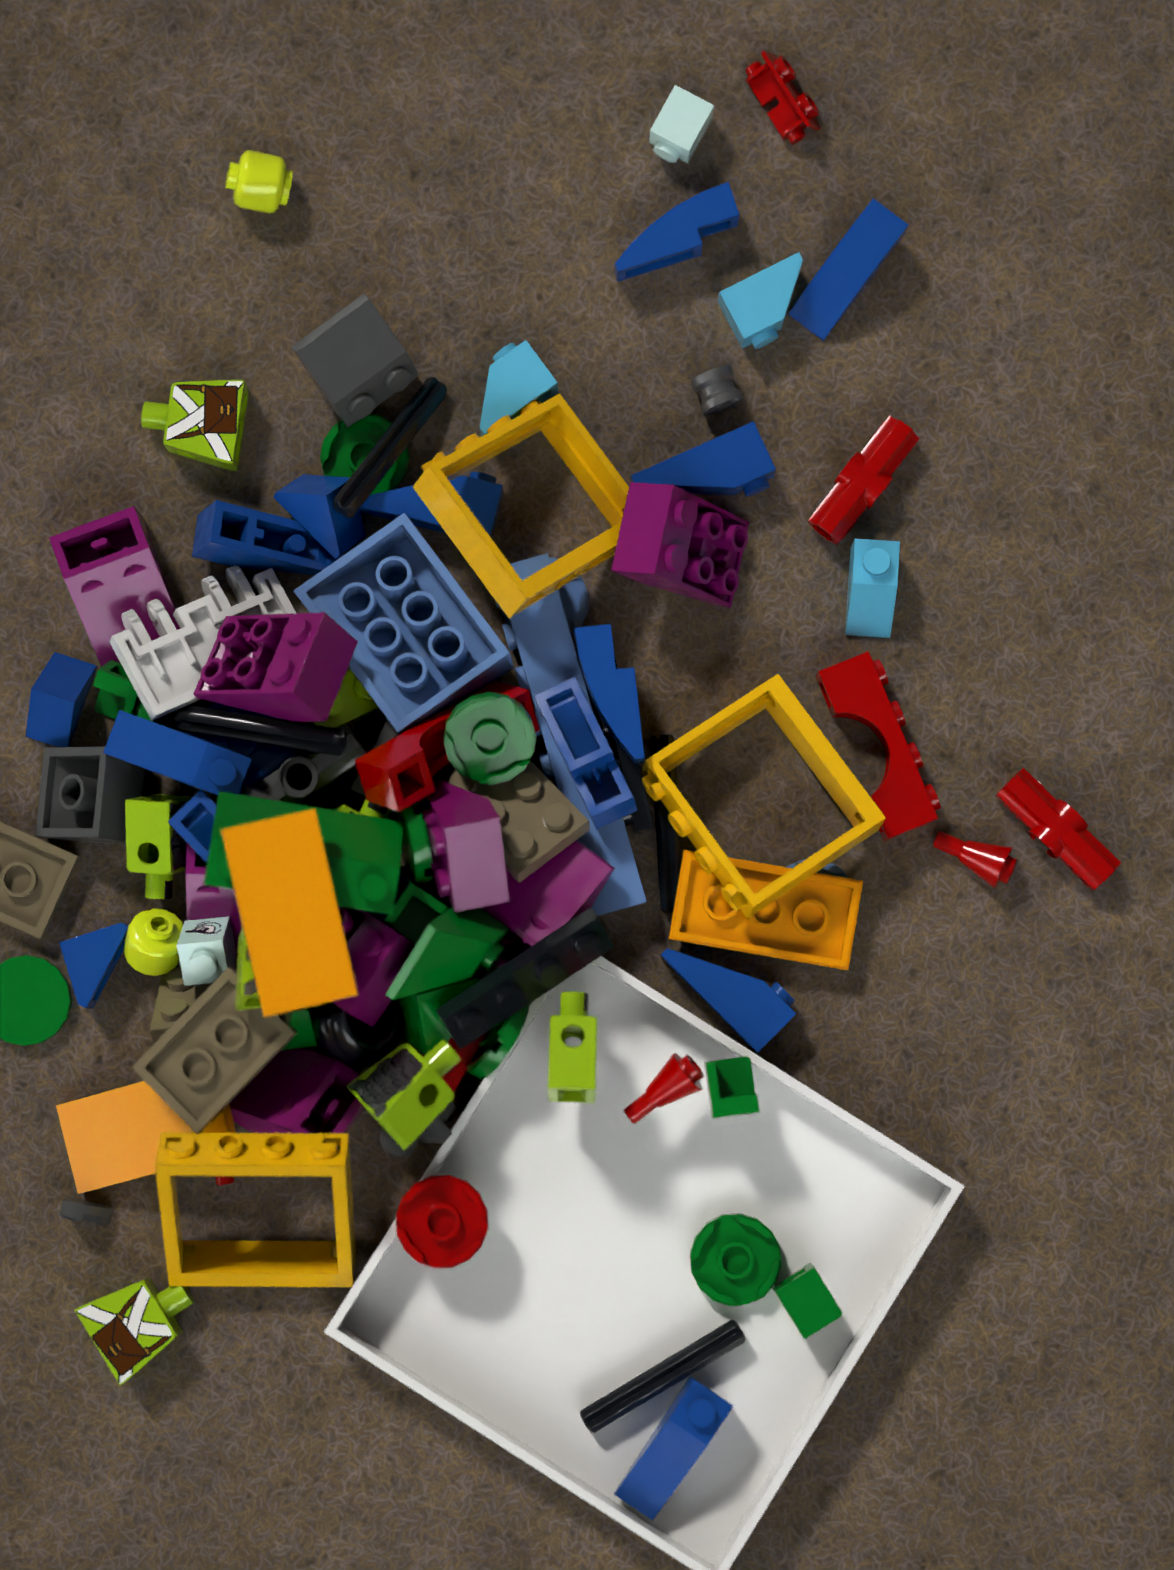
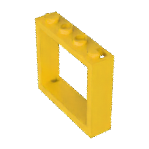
[413,393,629,619]
[642,674,886,919]
[155,1132,356,1287]

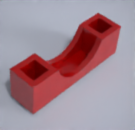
[815,651,941,842]
[355,681,540,812]

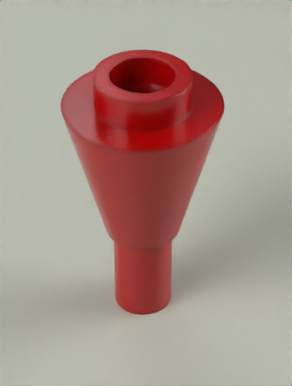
[933,831,1018,889]
[623,1053,704,1124]

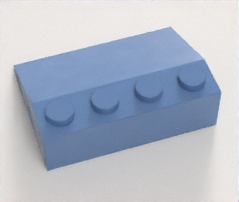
[293,513,514,735]

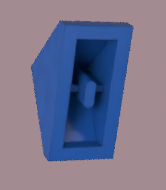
[273,474,366,559]
[25,652,97,747]
[59,923,128,1009]

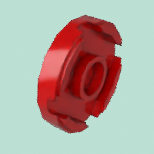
[396,1175,489,1268]

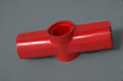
[807,416,920,545]
[995,768,1121,891]

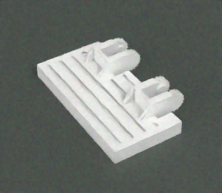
[110,565,296,721]

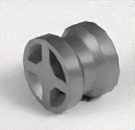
[690,365,744,416]

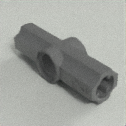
[241,723,369,804]

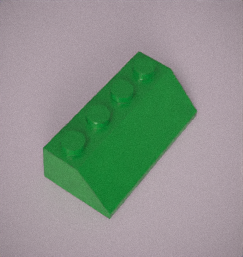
[203,791,404,915]

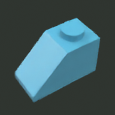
[718,252,803,349]
[480,340,558,436]
[845,539,900,638]

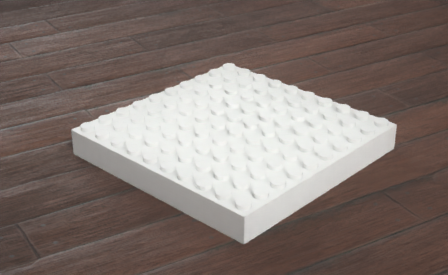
[324,956,965,1570]

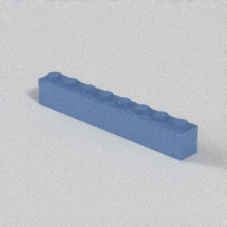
[495,553,647,916]

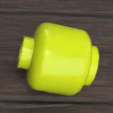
[225,150,293,214]
[123,908,184,976]

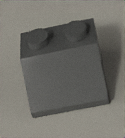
[292,293,419,428]
[35,746,145,844]

